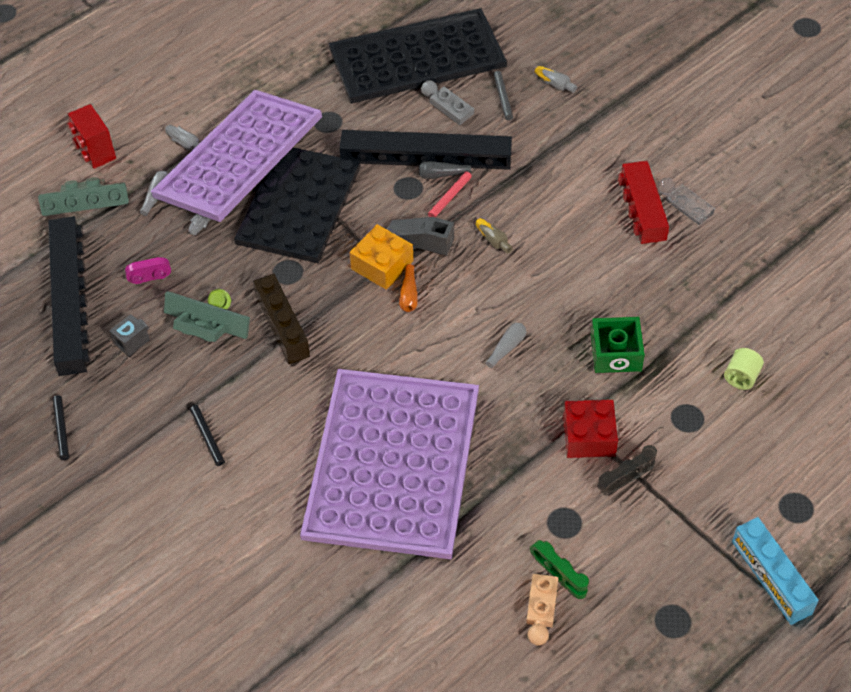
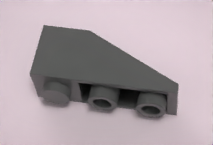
[387,217,454,256]

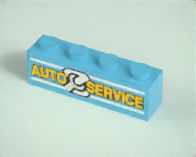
[732,517,819,625]

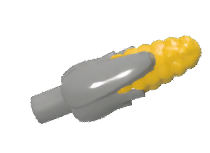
[535,66,577,93]

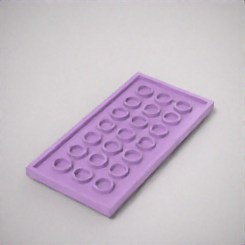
[151,90,322,222]

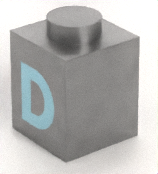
[110,314,150,357]

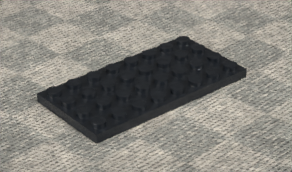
[328,8,507,104]

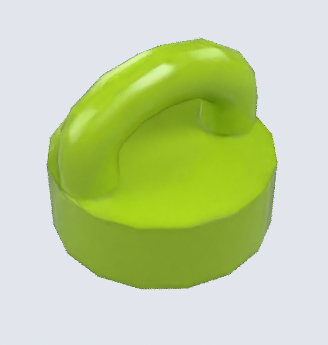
[208,289,231,310]

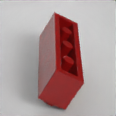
[618,161,669,244]

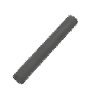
[493,71,513,121]

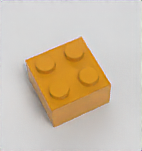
[349,224,414,290]

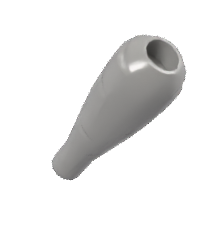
[140,171,168,216]
[486,323,527,368]

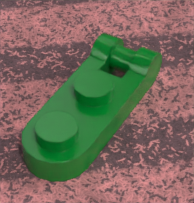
[530,540,589,599]

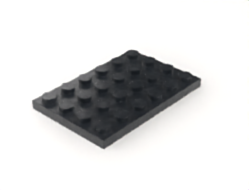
[234,147,361,263]

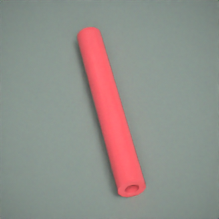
[428,171,472,217]

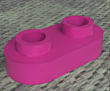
[125,257,171,284]

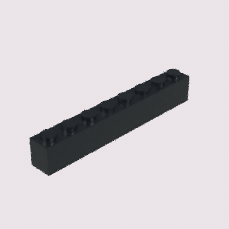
[339,130,512,170]
[48,216,90,376]

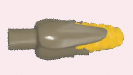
[475,218,513,254]

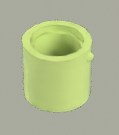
[724,348,764,390]

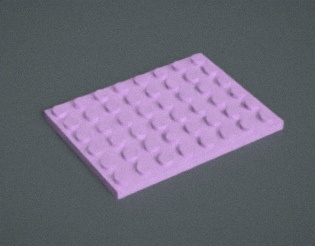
[300,369,479,559]

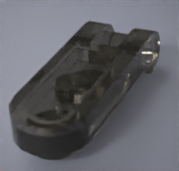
[597,445,657,496]

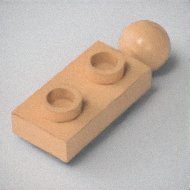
[526,574,559,646]

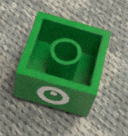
[590,317,645,373]

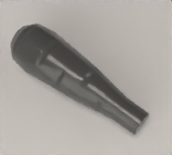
[419,162,471,179]

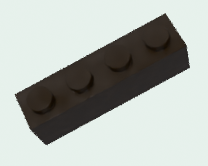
[253,273,310,365]

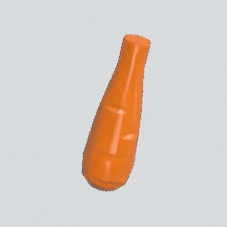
[399,264,418,312]

